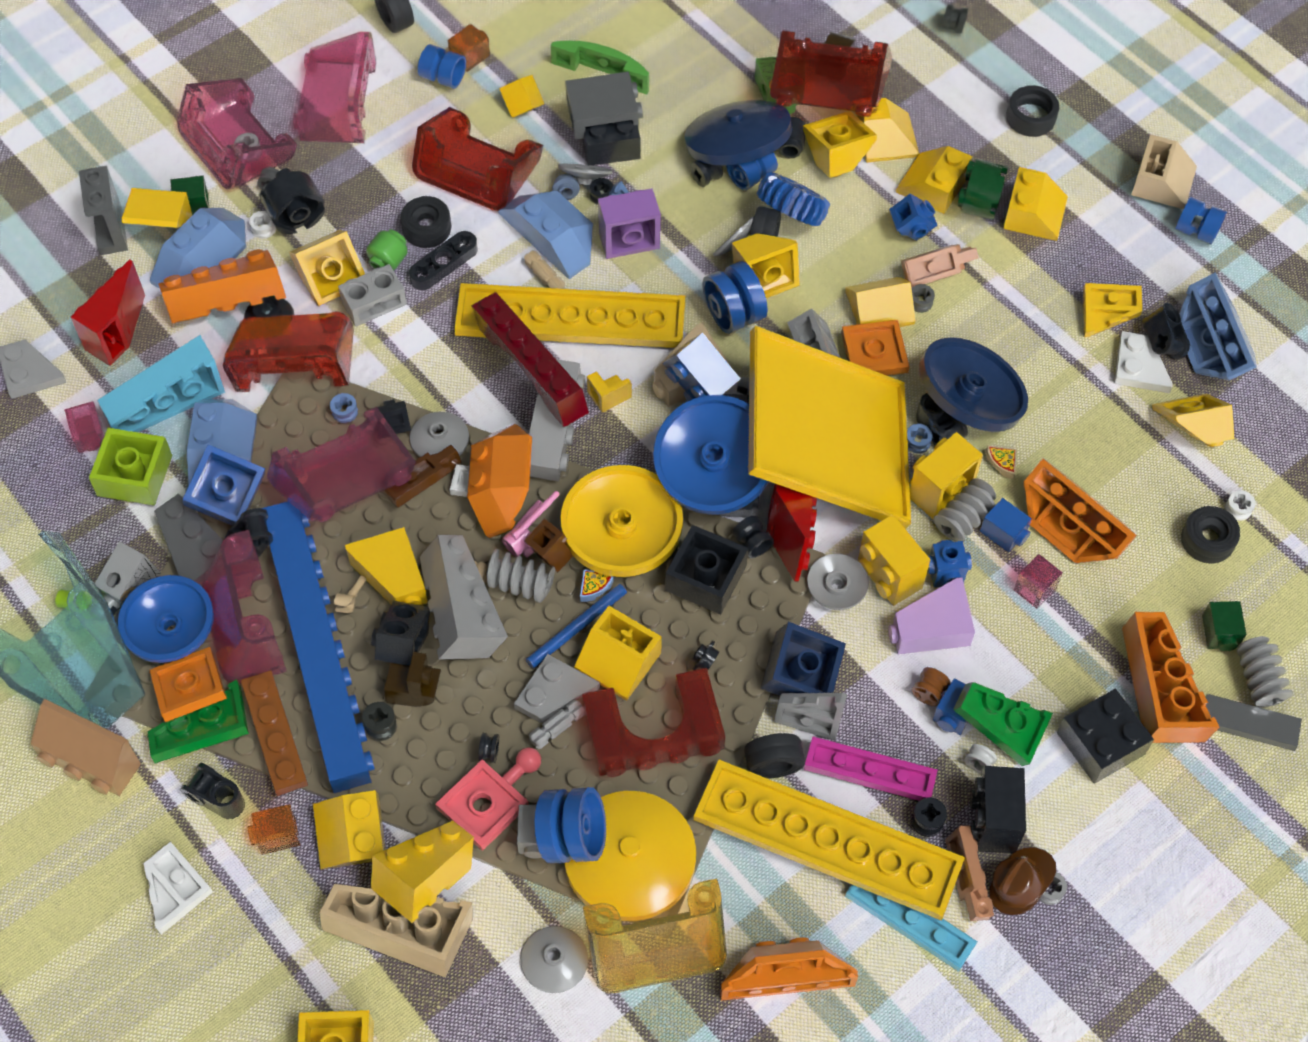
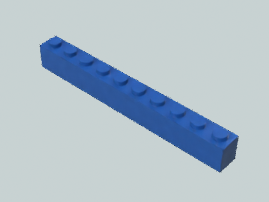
[262,499,375,793]

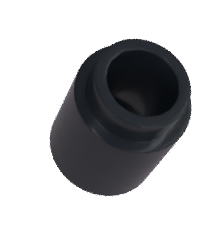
[778,117,805,158]

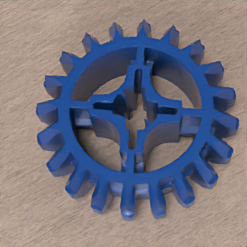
[756,172,830,226]

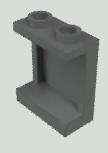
[565,72,643,139]
[79,165,128,256]

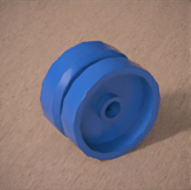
[702,261,768,334]
[534,787,606,863]

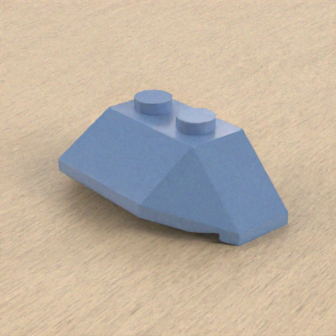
[498,191,593,279]
[150,208,246,289]
[1180,273,1257,380]
[187,399,258,486]

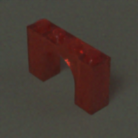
[582,668,726,777]

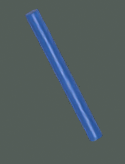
[526,584,627,669]

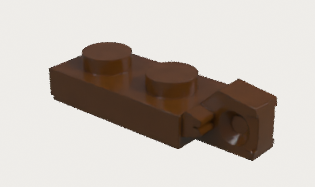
[380,445,462,508]

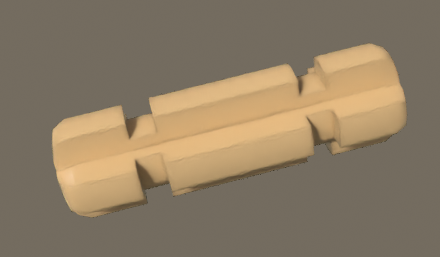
[524,250,566,289]

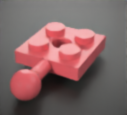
[435,747,541,851]

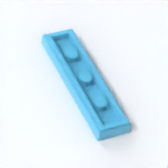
[845,885,978,972]

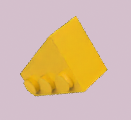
[371,821,474,923]

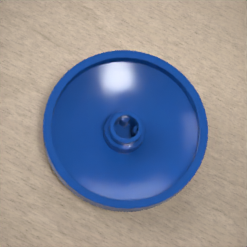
[653,395,769,515]

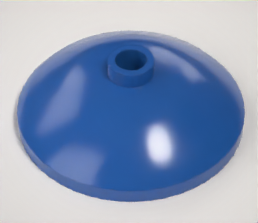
[118,575,214,663]

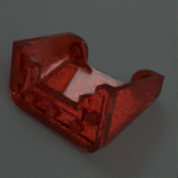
[770,30,892,117]
[412,107,544,211]
[223,311,354,392]

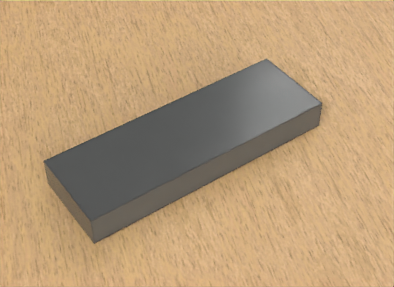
[1205,694,1302,751]

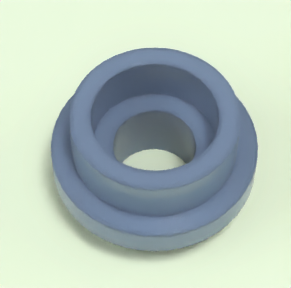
[552,174,580,200]

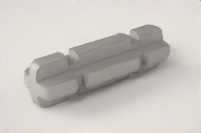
[529,700,585,749]

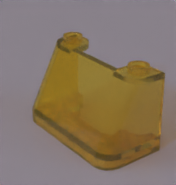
[583,878,727,994]

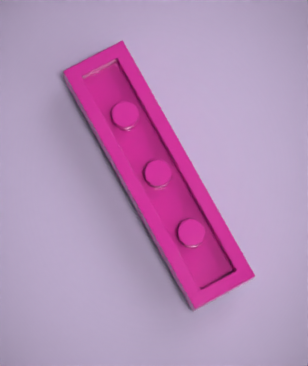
[804,736,938,801]

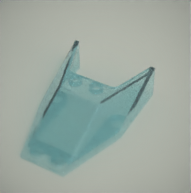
[0,530,146,729]

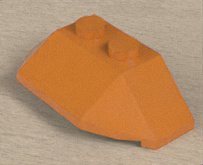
[467,424,532,538]
[1024,459,1137,563]
[720,937,858,1001]

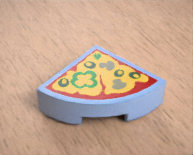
[580,570,614,602]

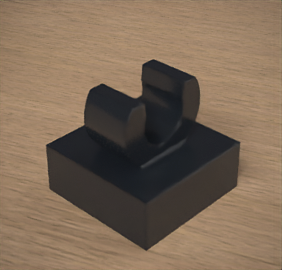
[375,399,411,437]

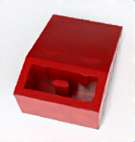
[71,259,145,366]
[766,484,817,582]

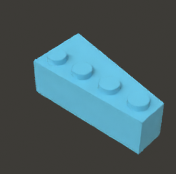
[97,335,225,432]

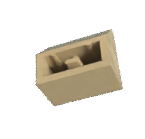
[1131,134,1197,210]

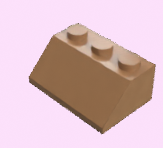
[31,699,141,797]

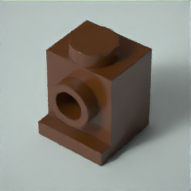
[524,518,573,573]

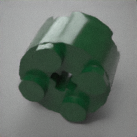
[958,158,1009,220]

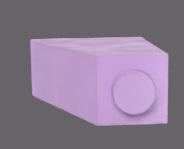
[888,578,975,654]

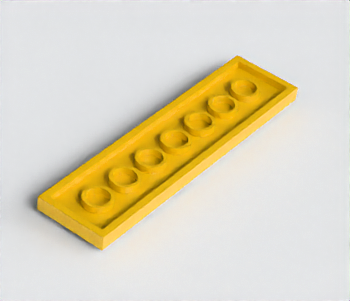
[454,283,686,348]
[693,760,965,921]

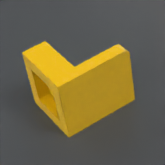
[499,75,544,117]
[587,371,632,413]

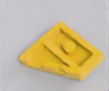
[1083,283,1142,337]

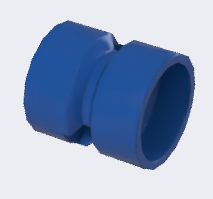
[418,44,466,89]
[726,152,778,191]
[1175,197,1227,245]

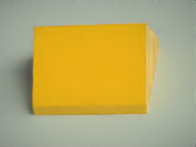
[122,188,192,228]
[845,277,915,327]

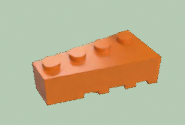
[158,249,286,323]
[1122,612,1220,743]

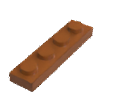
[241,670,308,796]

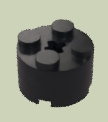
[259,168,325,234]

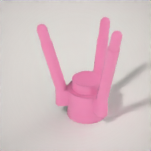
[502,491,559,558]

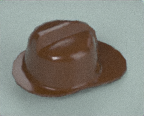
[989,847,1056,916]

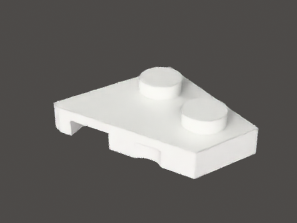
[1114,331,1172,394]
[144,842,213,935]

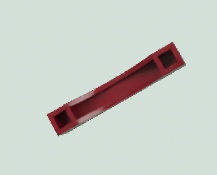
[471,292,589,427]

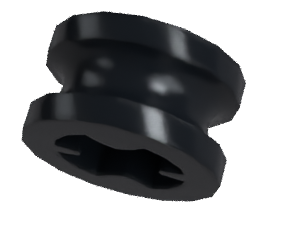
[590,178,614,205]
[478,732,500,763]

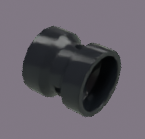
[732,516,774,558]

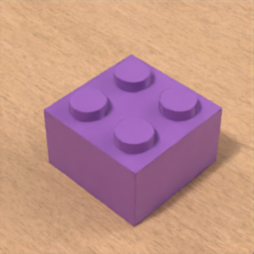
[598,188,661,259]

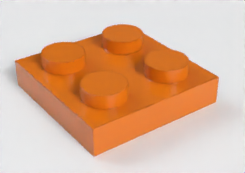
[841,320,910,376]
[150,647,227,722]

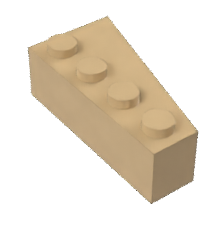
[319,884,473,978]

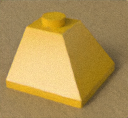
[857,98,919,163]
[803,111,877,178]
[732,233,800,298]
[1152,394,1235,447]

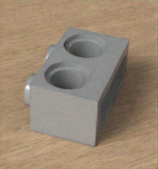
[338,264,407,327]
[787,308,840,358]

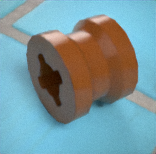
[911,667,951,706]

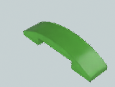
[551,40,649,95]

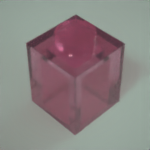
[64,401,105,453]
[1013,554,1063,609]

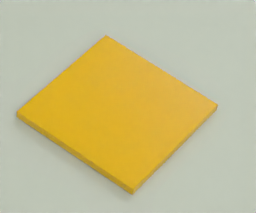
[748,325,911,529]

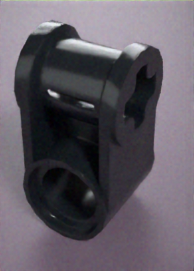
[1142,303,1190,360]
[916,393,968,446]
[224,508,273,557]
[180,763,245,819]

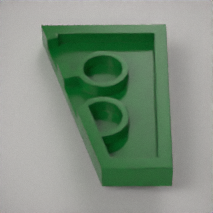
[148,679,249,763]
[953,682,1053,766]

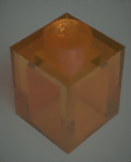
[447,23,490,72]
[248,804,301,855]

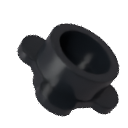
[692,640,720,672]

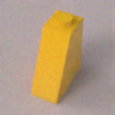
[345,527,428,606]

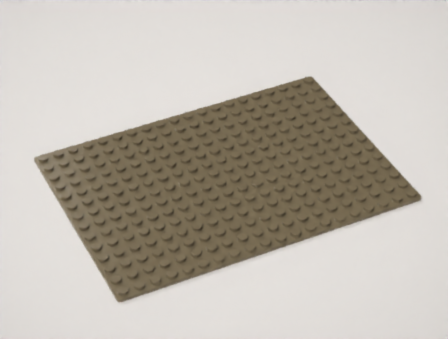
[86,362,826,936]

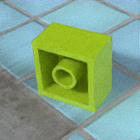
[89,428,173,506]

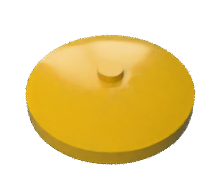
[561,465,683,577]
[564,791,696,921]

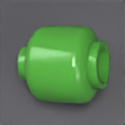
[366,229,408,271]

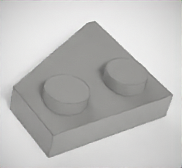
[0,339,66,399]

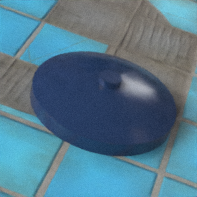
[684,100,793,165]
[919,337,1028,432]

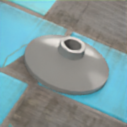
[558,163,612,185]
[713,216,754,256]
[410,412,469,457]
[807,554,869,610]
[521,926,588,993]

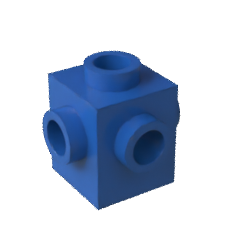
[889,194,938,241]
[927,540,972,588]

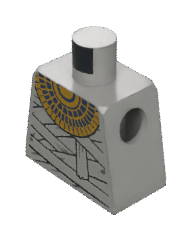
[95,541,161,620]

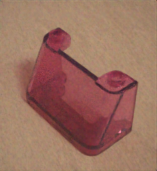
[293,31,377,144]
[177,78,297,189]
[267,407,416,522]
[201,530,287,684]

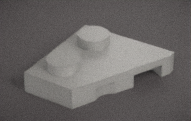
[514,654,600,724]
[774,693,847,741]

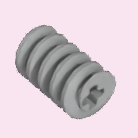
[934,478,996,542]
[486,549,555,603]
[1237,636,1293,707]

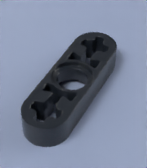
[409,231,478,290]

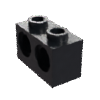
[371,601,430,666]

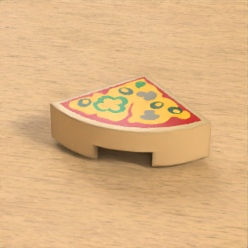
[986,445,1017,479]

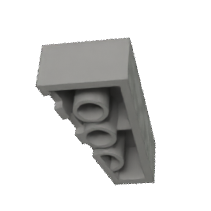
[529,359,585,481]
[420,535,508,660]

